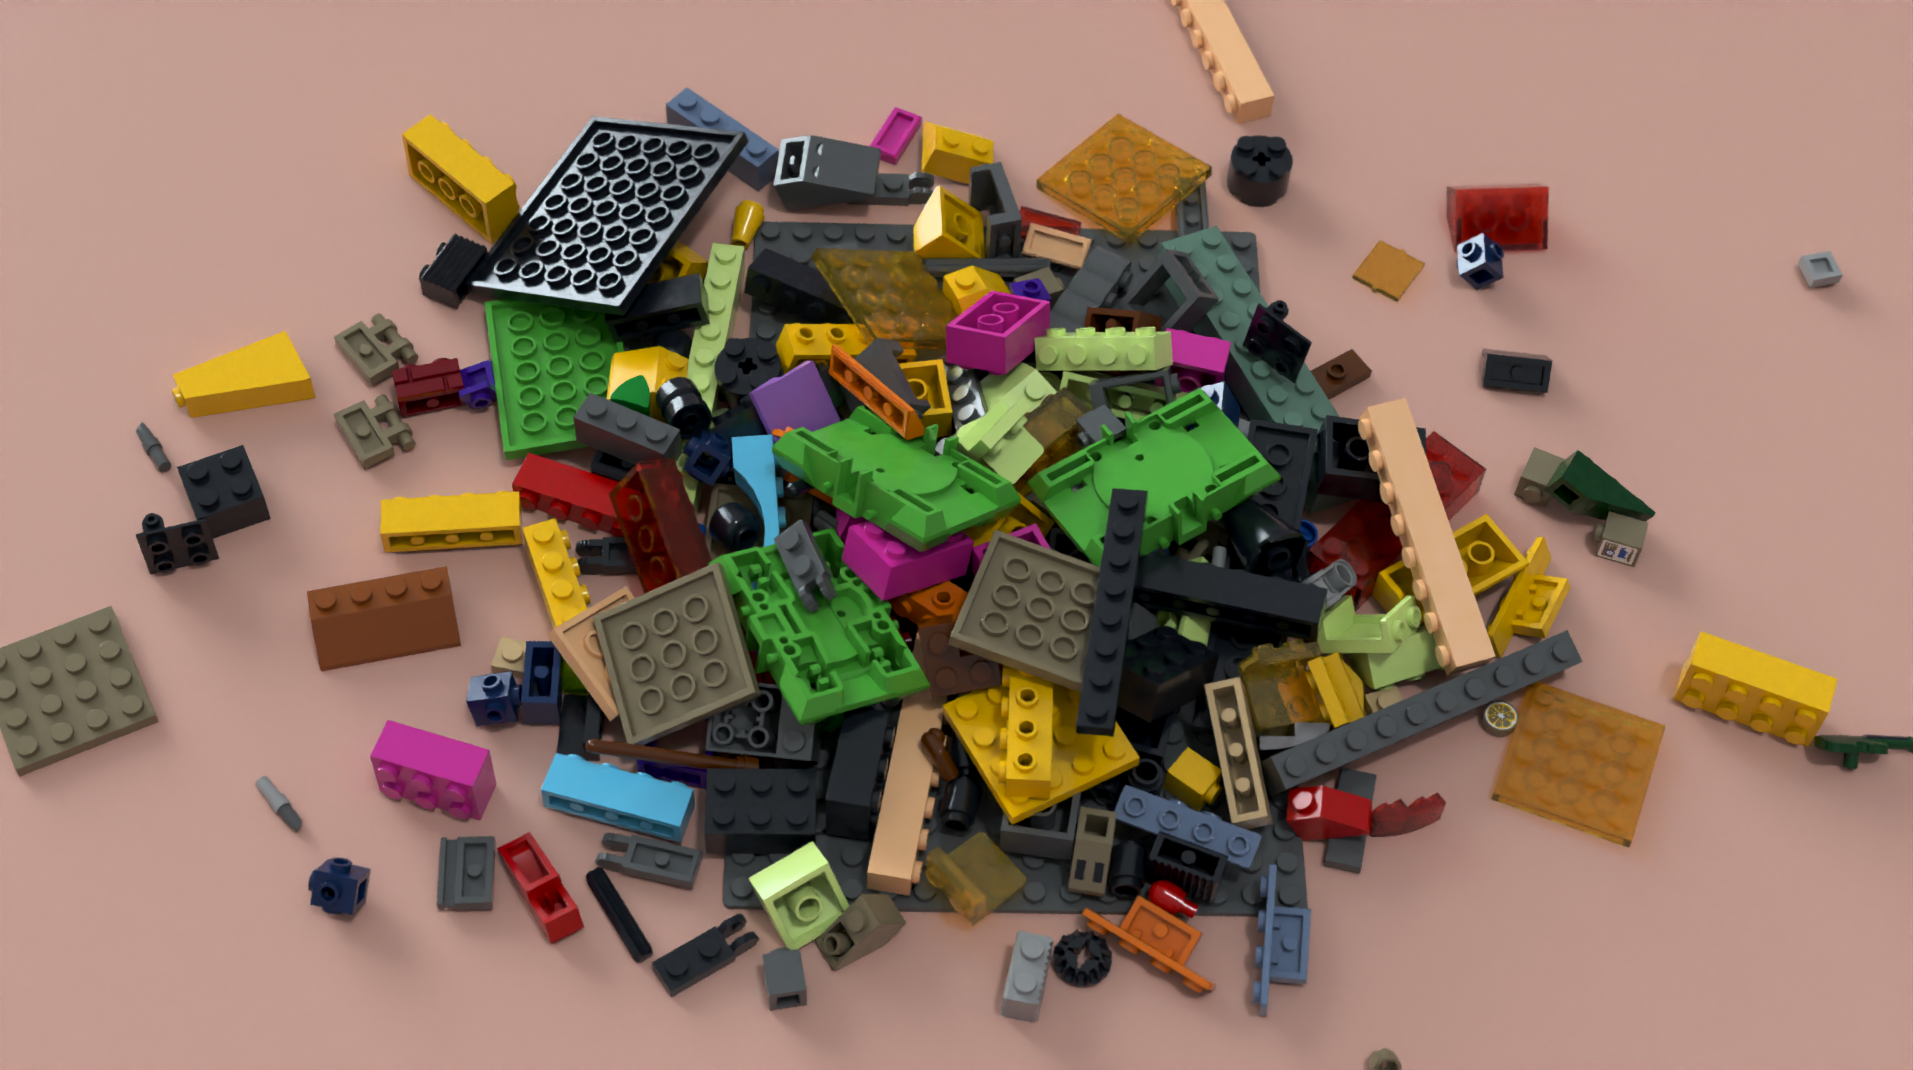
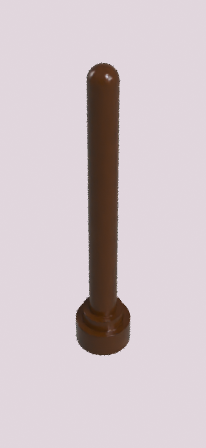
[585,739,759,770]

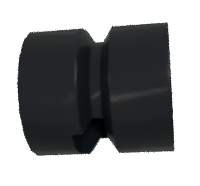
[655,377,712,440]

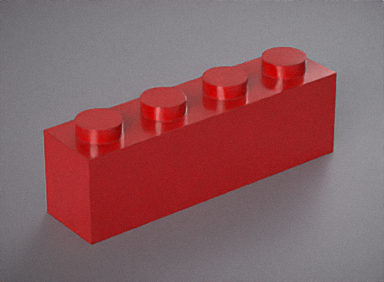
[512,453,655,537]

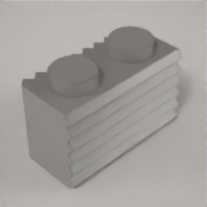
[1001,931,1053,1023]

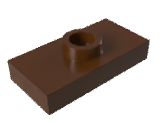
[1311,349,1372,399]

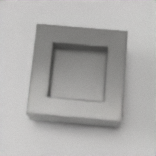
[1798,251,1843,288]

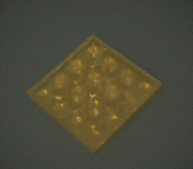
[1036,113,1212,243]
[811,248,958,349]
[1491,682,1665,848]

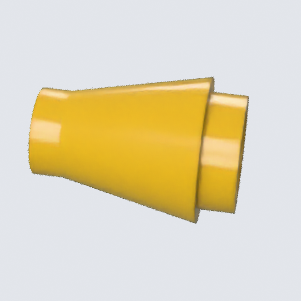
[731,200,765,249]

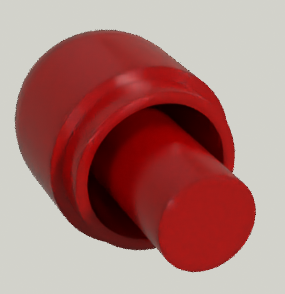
[1148,880,1199,919]

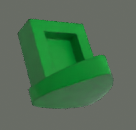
[610,375,651,417]

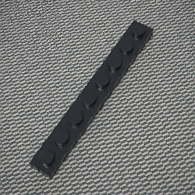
[1076,488,1148,737]

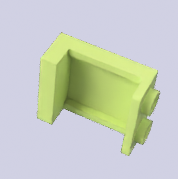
[1314,595,1422,653]

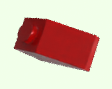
[1286,786,1372,841]

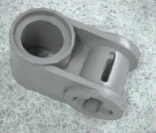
[1301,559,1357,609]

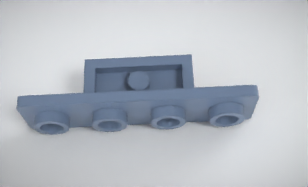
[1114,785,1261,870]
[1252,864,1311,1016]

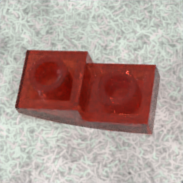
[1369,792,1446,837]

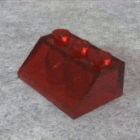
[1447,183,1549,252]

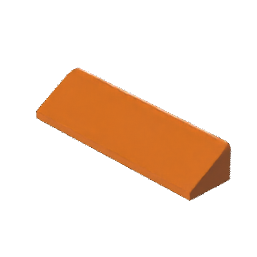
[829,344,925,440]

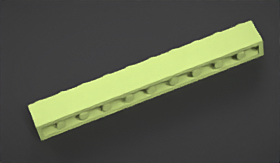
[658,243,746,531]

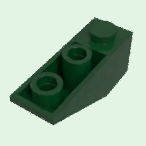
[1544,450,1656,522]

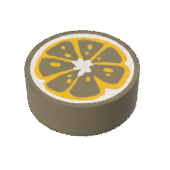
[1481,700,1518,737]

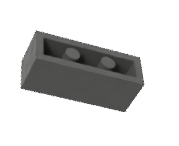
[573,393,682,478]

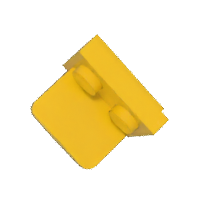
[1276,652,1367,728]

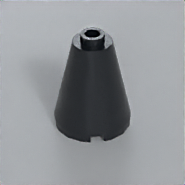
[1221,498,1308,579]

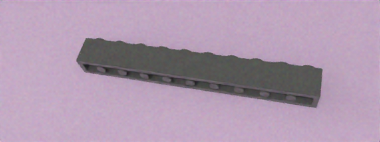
[1261,630,1583,797]

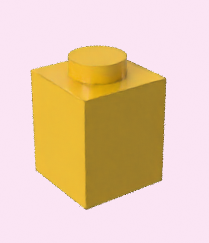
[1164,747,1223,812]

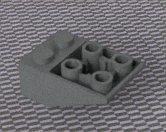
[774,135,881,211]
[705,683,824,762]

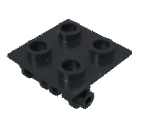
[1243,300,1312,383]
[136,513,219,574]

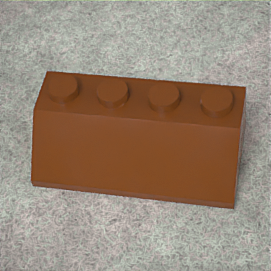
[307,566,461,672]

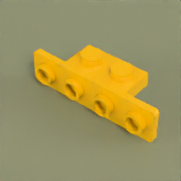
[1487,536,1571,657]

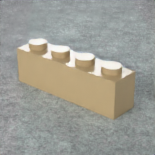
[1204,677,1273,830]

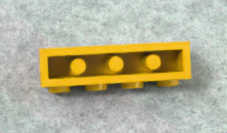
[776,323,917,374]
[380,491,523,553]
[522,518,591,629]
[998,665,1053,798]

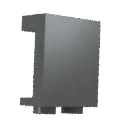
[968,162,1022,258]
[835,338,931,420]

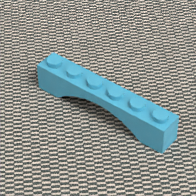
[732,434,786,630]

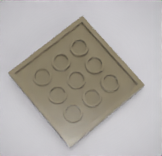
[948,529,1100,693]
[593,562,761,746]
[0,606,159,777]

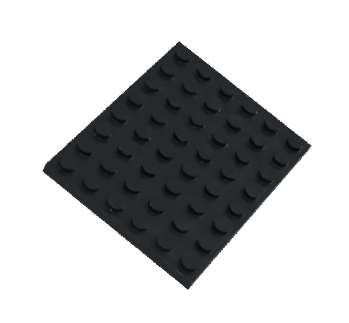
[464,116,749,316]

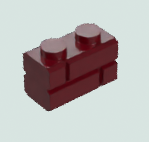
[392,358,467,417]

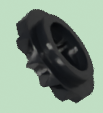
[1053,929,1112,987]

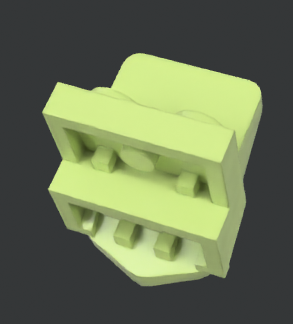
[955,396,1044,484]

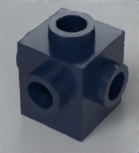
[1456,233,1504,290]
[682,429,733,486]
[466,671,522,727]
[308,857,371,915]

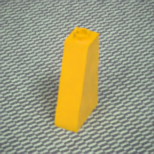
[172,331,315,418]

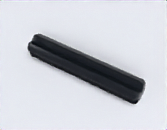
[586,867,653,963]

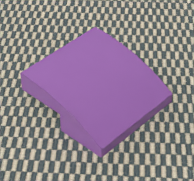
[749,361,840,444]

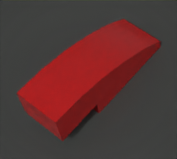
[497,832,584,944]

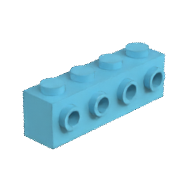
[541,753,695,843]

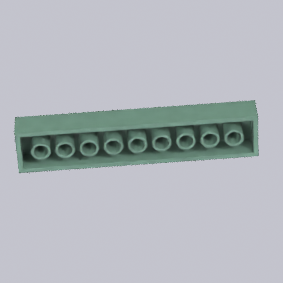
[1156,226,1353,515]

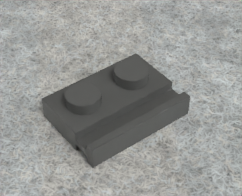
[437,836,496,910]

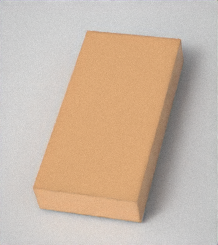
[1022,223,1092,270]

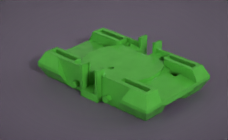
[1027,388,1281,567]
[772,404,1021,552]
[708,528,930,727]

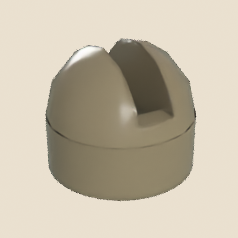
[1368,1048,1401,1070]

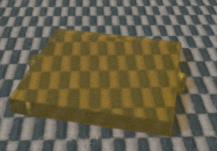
[1352,240,1425,302]

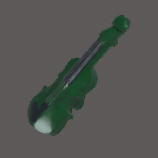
[1813,734,1913,769]

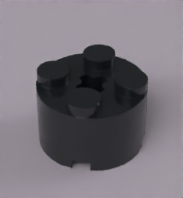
[1226,135,1293,207]
[714,338,784,409]

